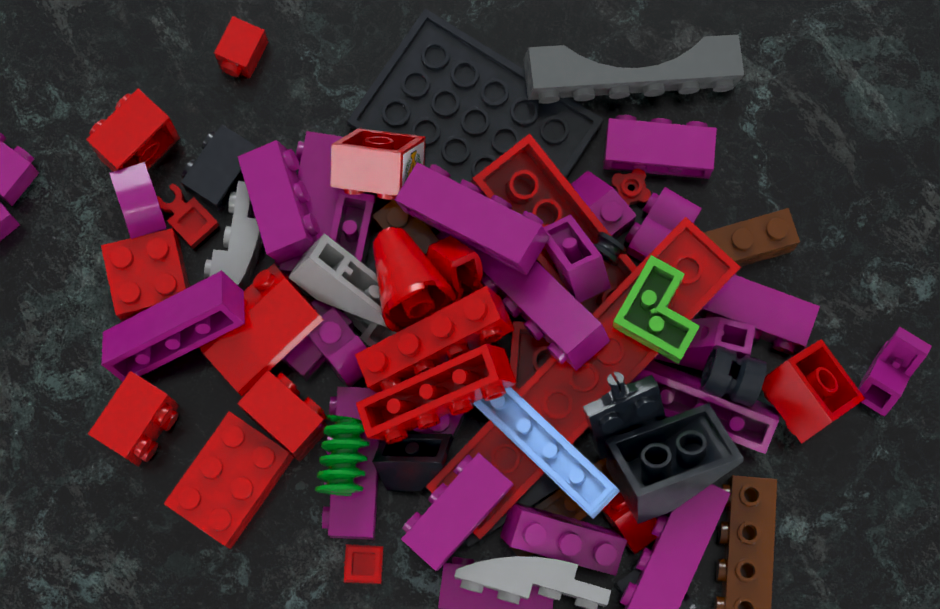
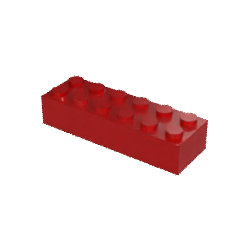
[471,133,637,314]

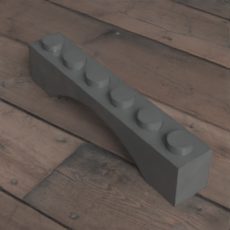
[523,34,744,104]

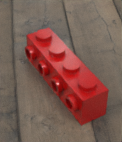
[355,286,515,393]
[356,344,517,444]

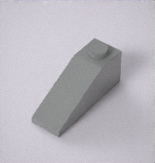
[288,233,387,327]

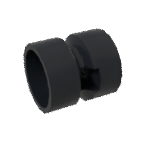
[700,345,767,407]

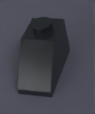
[372,433,454,491]

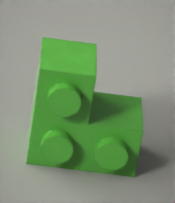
[612,255,700,364]

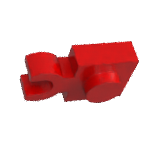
[157,184,220,249]

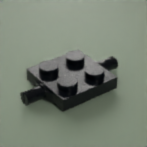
[583,372,666,460]

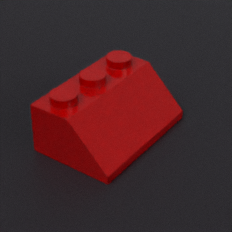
[199,263,324,396]

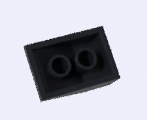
[605,403,743,524]

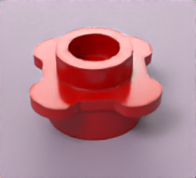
[611,168,651,205]

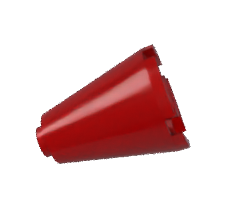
[373,227,456,332]

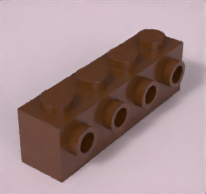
[714,475,777,609]

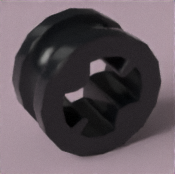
[593,232,627,266]

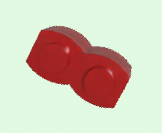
[427,235,484,305]

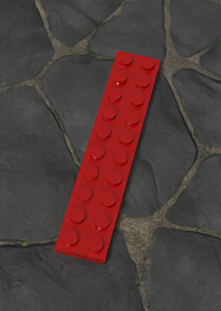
[426,217,741,540]

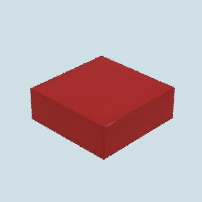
[344,544,384,584]

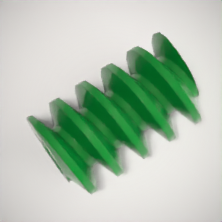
[315,415,370,496]

